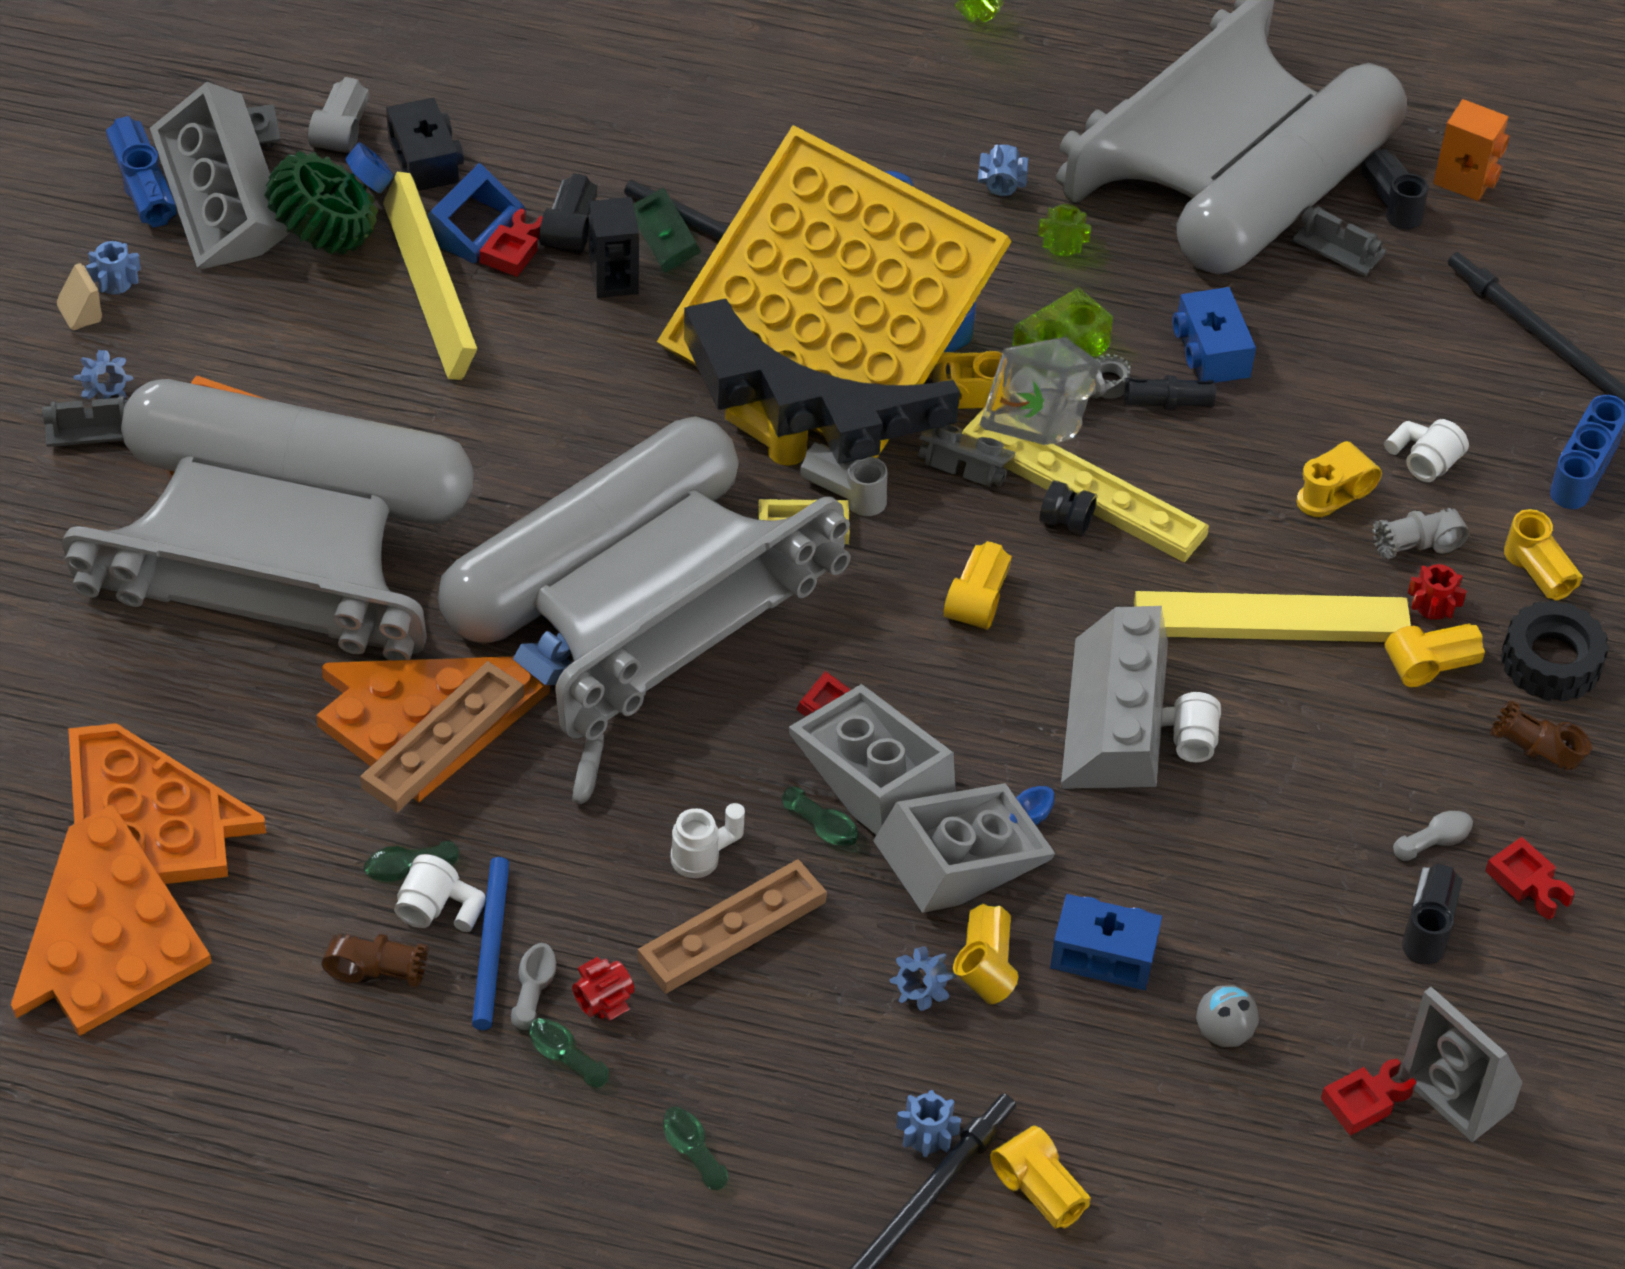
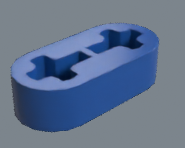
[345,142,394,193]

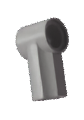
[308,77,369,154]
[800,442,887,516]

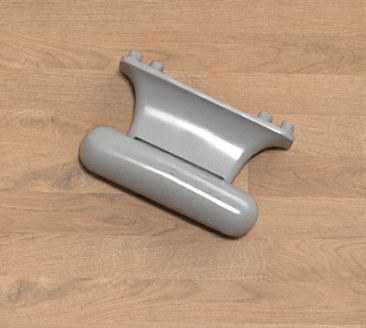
[1056,0,1407,275]
[62,379,474,661]
[437,416,851,741]

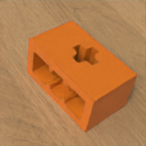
[1433,99,1510,201]

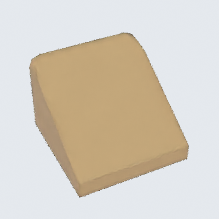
[57,263,102,330]

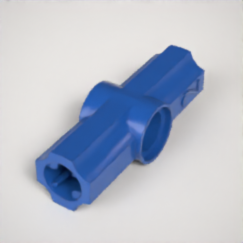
[106,116,177,228]

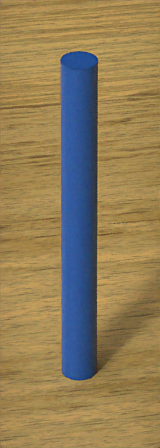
[472,857,510,1030]

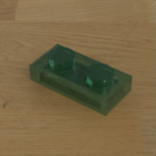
[633,187,701,273]

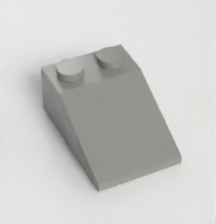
[789,684,956,835]
[873,783,1056,913]
[1399,987,1523,1143]

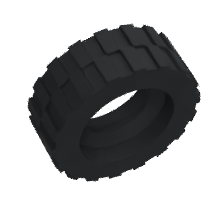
[1501,600,1609,702]

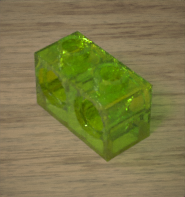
[1011,287,1114,384]

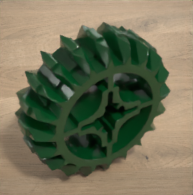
[264,151,378,255]

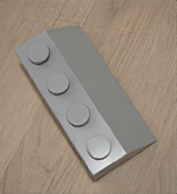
[150,82,290,269]
[1061,606,1168,789]

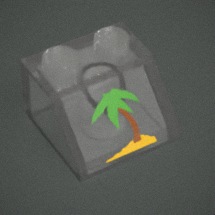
[979,337,1101,445]

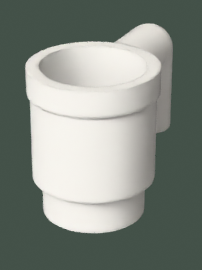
[1384,419,1469,482]
[1161,692,1221,762]
[671,803,745,878]
[394,854,486,932]

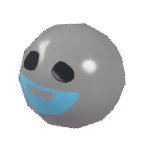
[1196,985,1260,1048]

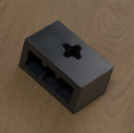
[386,97,464,191]
[589,197,639,298]

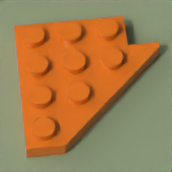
[316,656,550,802]
[68,723,266,884]
[11,804,212,1036]

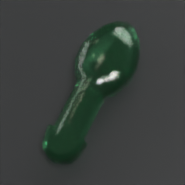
[781,786,858,847]
[364,841,460,882]
[529,1018,609,1088]
[662,1107,729,1190]

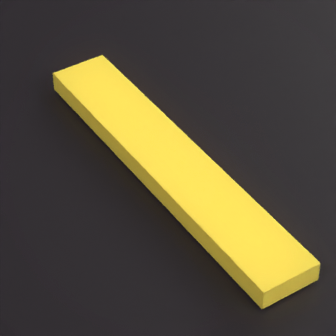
[383,172,477,380]
[962,408,1209,563]
[1134,591,1411,642]

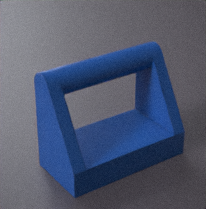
[427,163,526,263]

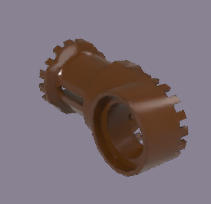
[1490,700,1592,770]
[321,934,429,987]

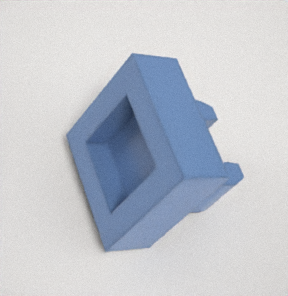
[513,632,572,685]

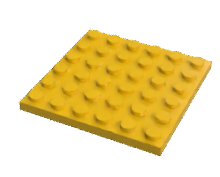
[657,125,1011,458]

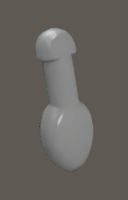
[572,734,604,804]
[1393,811,1473,861]
[511,943,557,1030]

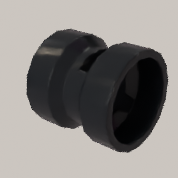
[1039,480,1098,536]

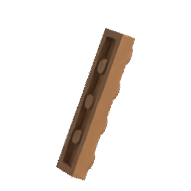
[360,661,524,812]
[637,859,827,994]

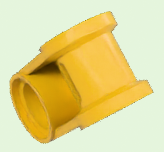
[929,351,1012,409]
[1296,441,1382,517]

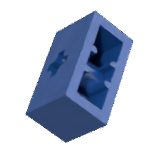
[1172,287,1256,383]
[1050,894,1162,991]

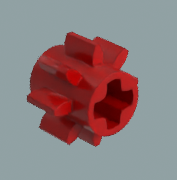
[1407,564,1467,620]
[572,957,635,1021]

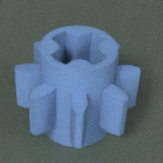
[978,144,1029,196]
[86,241,141,295]
[74,350,133,399]
[890,946,956,1011]
[896,1090,961,1157]

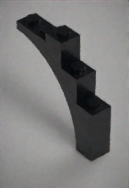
[684,298,960,464]

